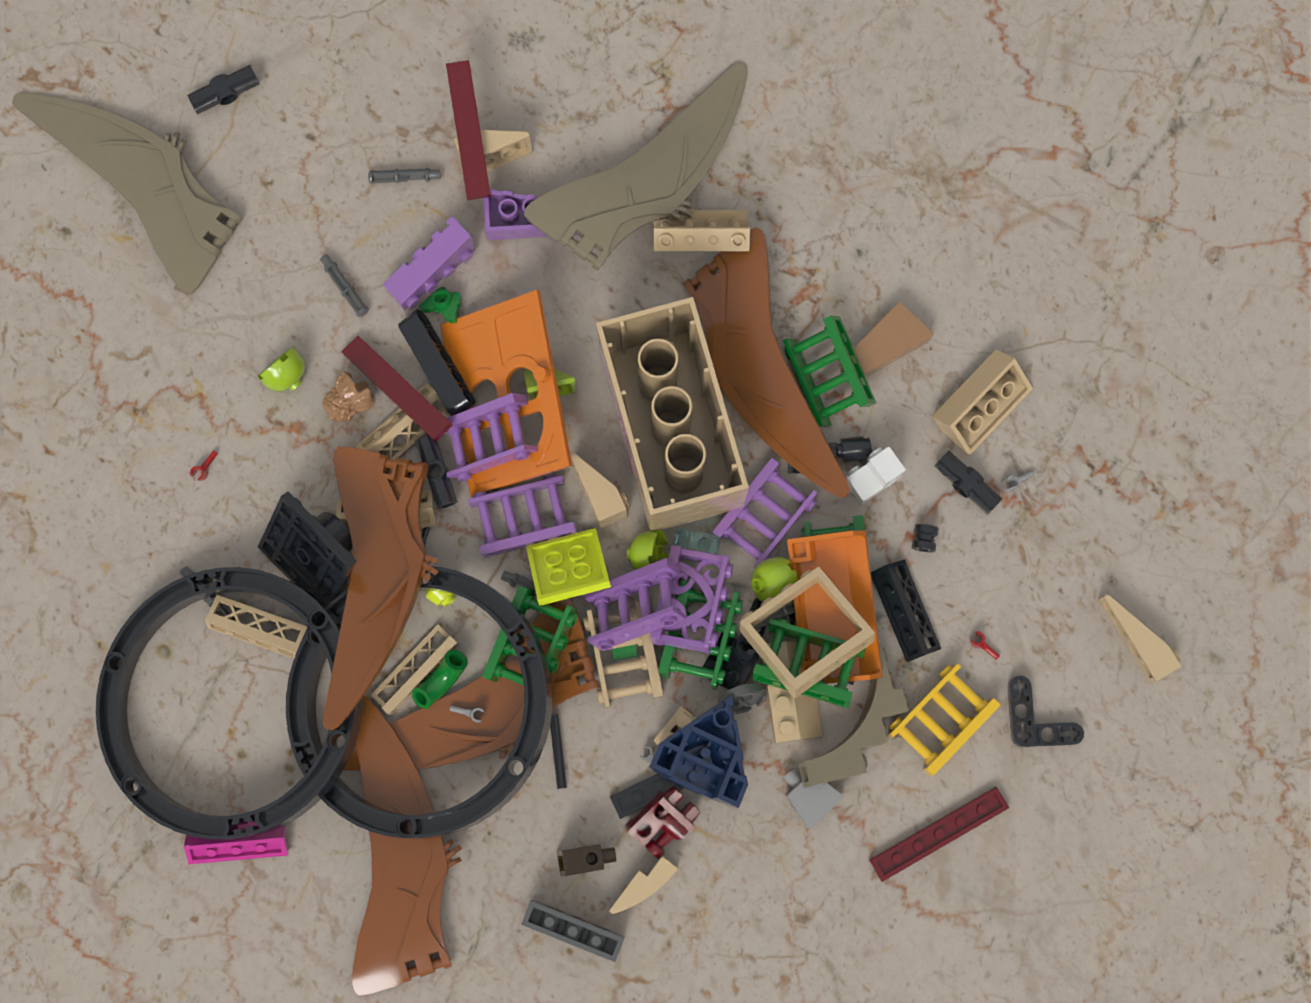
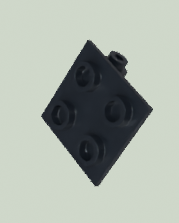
[703,632,760,690]

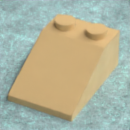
[453,130,533,172]
[570,453,629,528]

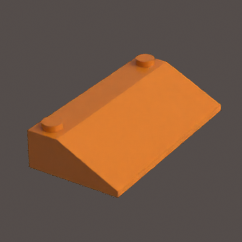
[787,530,883,684]

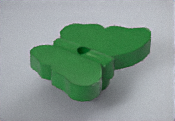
[419,287,462,323]

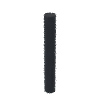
[550,714,567,789]

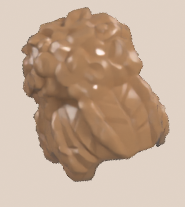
[322,371,375,422]

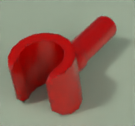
[190,450,218,481]
[970,631,1000,660]

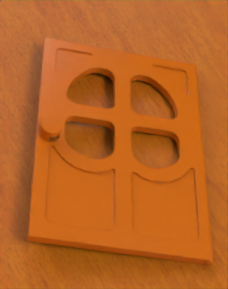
[440,290,572,497]

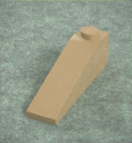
[1098,594,1181,683]

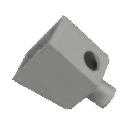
[783,768,844,829]

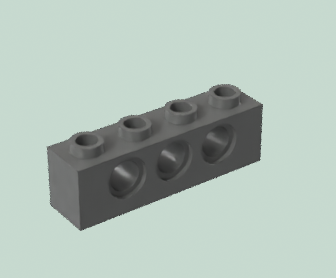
[521,899,625,962]

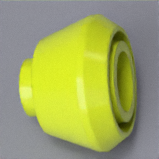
[425,591,456,607]

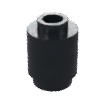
[836,436,872,462]

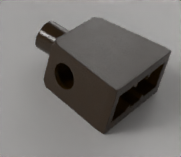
[556,844,616,876]

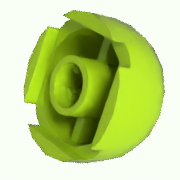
[257,346,305,392]
[627,530,669,570]
[751,556,798,602]

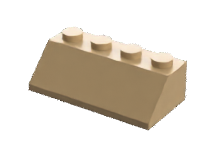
[932,350,1033,456]
[761,640,823,744]

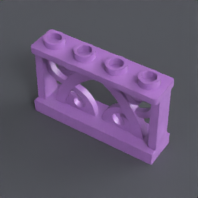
[650,545,733,654]

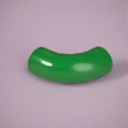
[412,650,468,709]

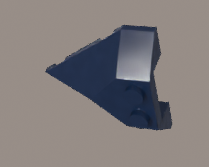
[649,695,748,808]

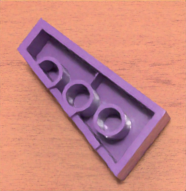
[484,188,578,241]
[383,216,475,311]

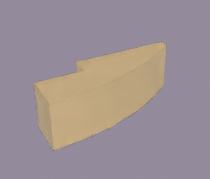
[609,856,678,914]

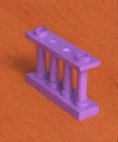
[446,393,538,481]
[712,458,818,569]
[468,474,576,558]
[584,558,686,651]

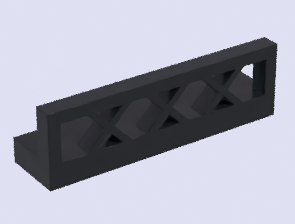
[870,559,941,662]

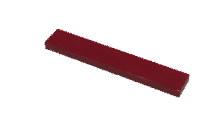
[446,60,491,201]
[341,336,453,442]
[869,786,1009,882]

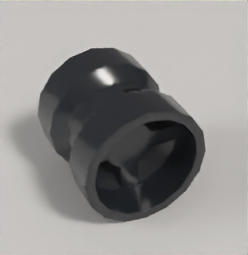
[911,524,939,553]

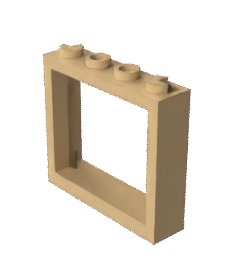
[740,567,875,699]

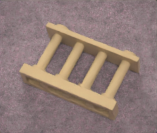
[654,210,750,251]
[583,600,663,708]

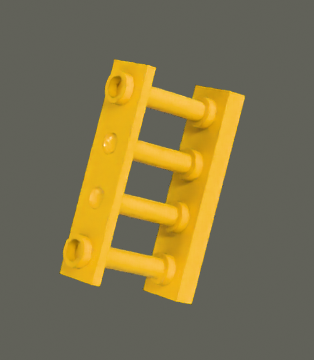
[888,663,1001,776]

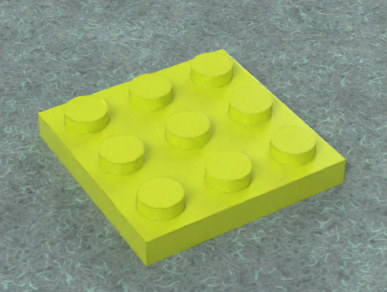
[526,528,611,606]

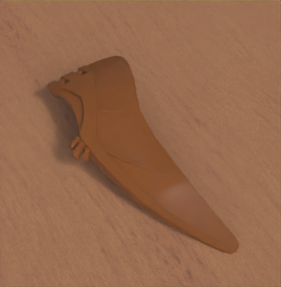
[683,227,851,498]
[323,446,439,730]
[339,598,600,771]
[352,695,462,995]

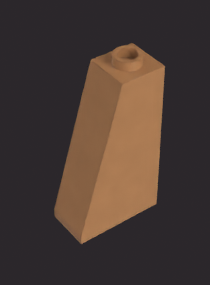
[839,302,934,377]

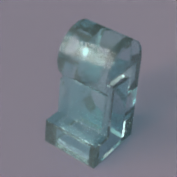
[673,529,720,555]

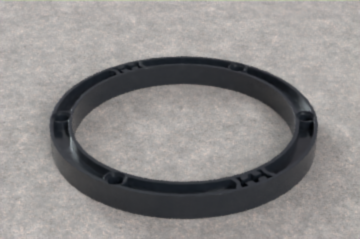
[286,566,552,838]
[96,567,363,839]

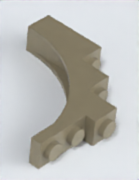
[798,642,909,788]

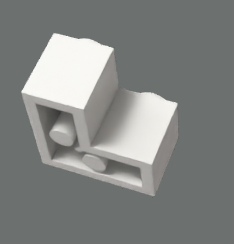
[847,447,906,505]

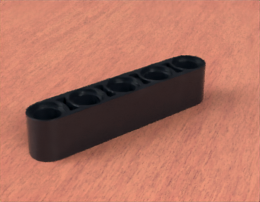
[398,309,476,416]

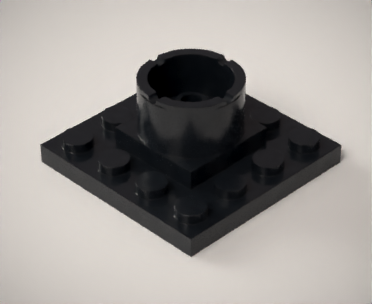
[258,491,357,606]

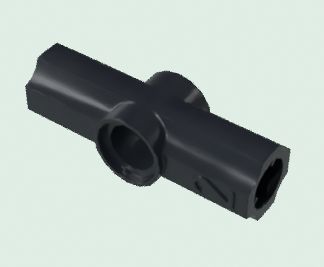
[187,65,260,115]
[415,435,458,509]
[934,450,1002,515]

